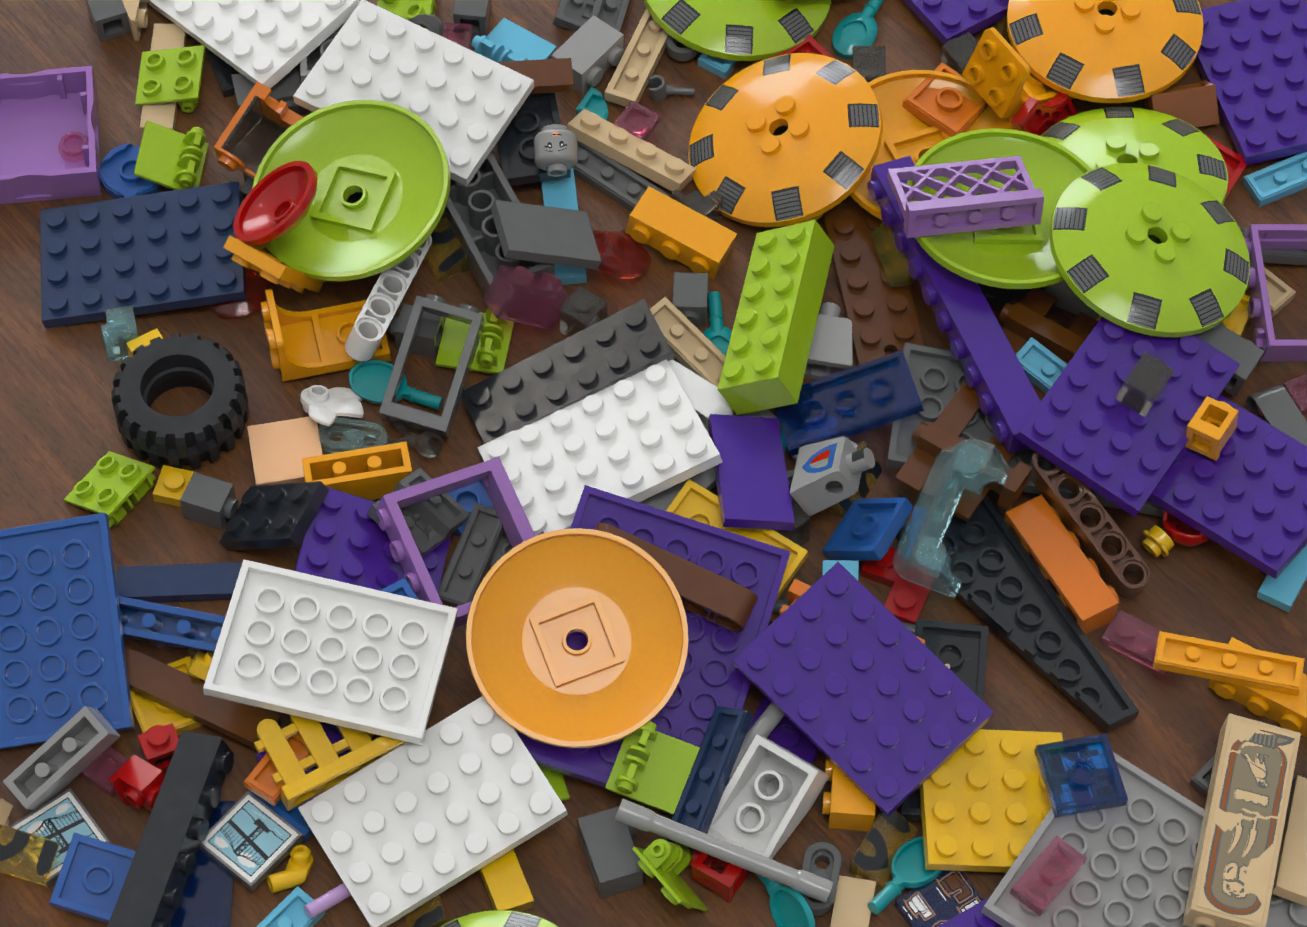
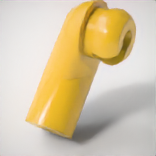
[267,845,313,893]

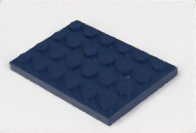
[40,181,247,328]

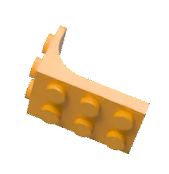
[962,27,1076,119]
[223,235,325,293]
[260,289,391,382]

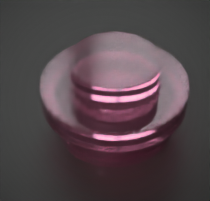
[58,131,89,162]

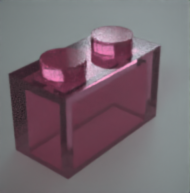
[483,265,570,330]

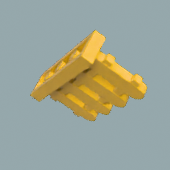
[254,715,407,811]

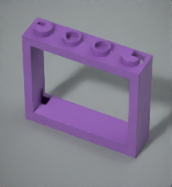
[1244,224,1307,361]
[376,457,535,629]

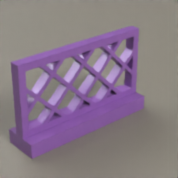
[887,156,1044,238]

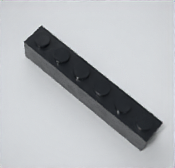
[107,731,234,927]

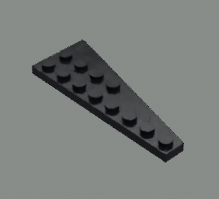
[895,495,1139,732]

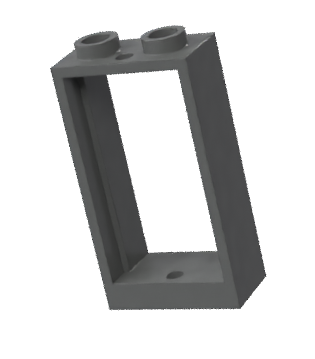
[379,294,485,439]

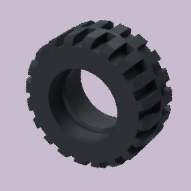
[111,333,249,469]

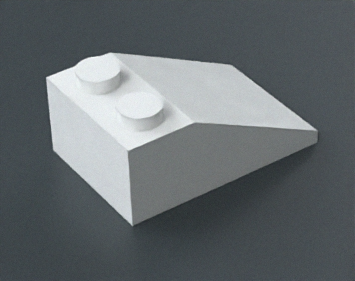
[707,734,830,859]

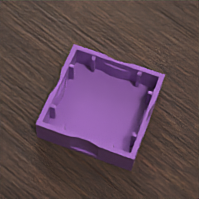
[0,66,102,204]

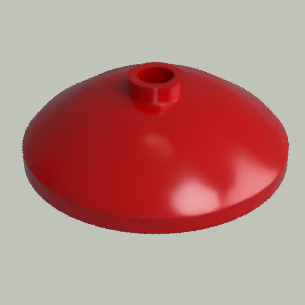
[233,161,318,245]

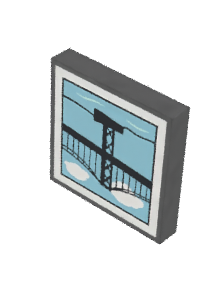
[7,788,110,888]
[199,791,304,892]

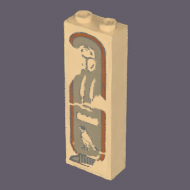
[1182,713,1301,927]

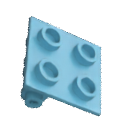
[471,18,557,62]

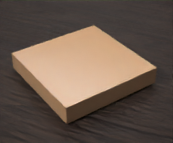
[247,417,323,486]

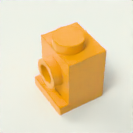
[1185,396,1239,461]

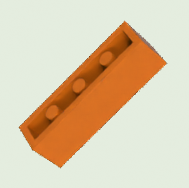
[1004,494,1119,635]

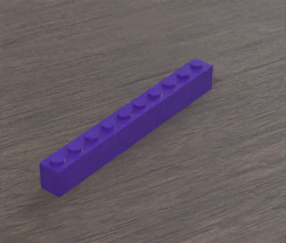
[867,156,1041,454]

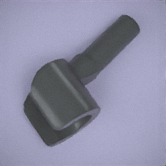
[648,75,694,102]

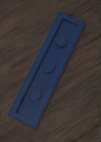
[117,562,261,602]
[664,706,753,846]

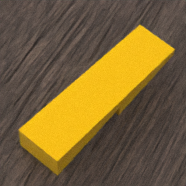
[479,849,534,912]

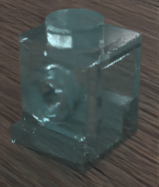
[101,305,139,362]

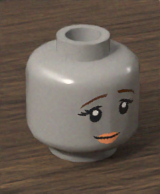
[534,124,578,177]

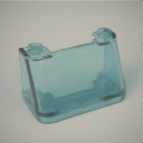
[893,438,1011,598]

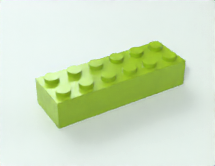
[717,220,834,415]

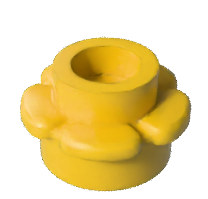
[1142,525,1174,558]

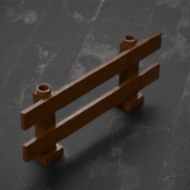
[894,288,1099,522]

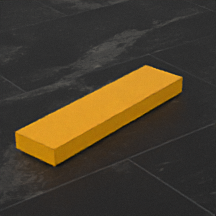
[1153,631,1305,696]

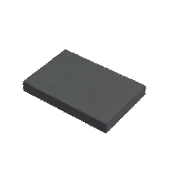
[491,200,602,269]

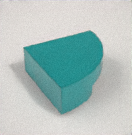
[576,87,609,121]

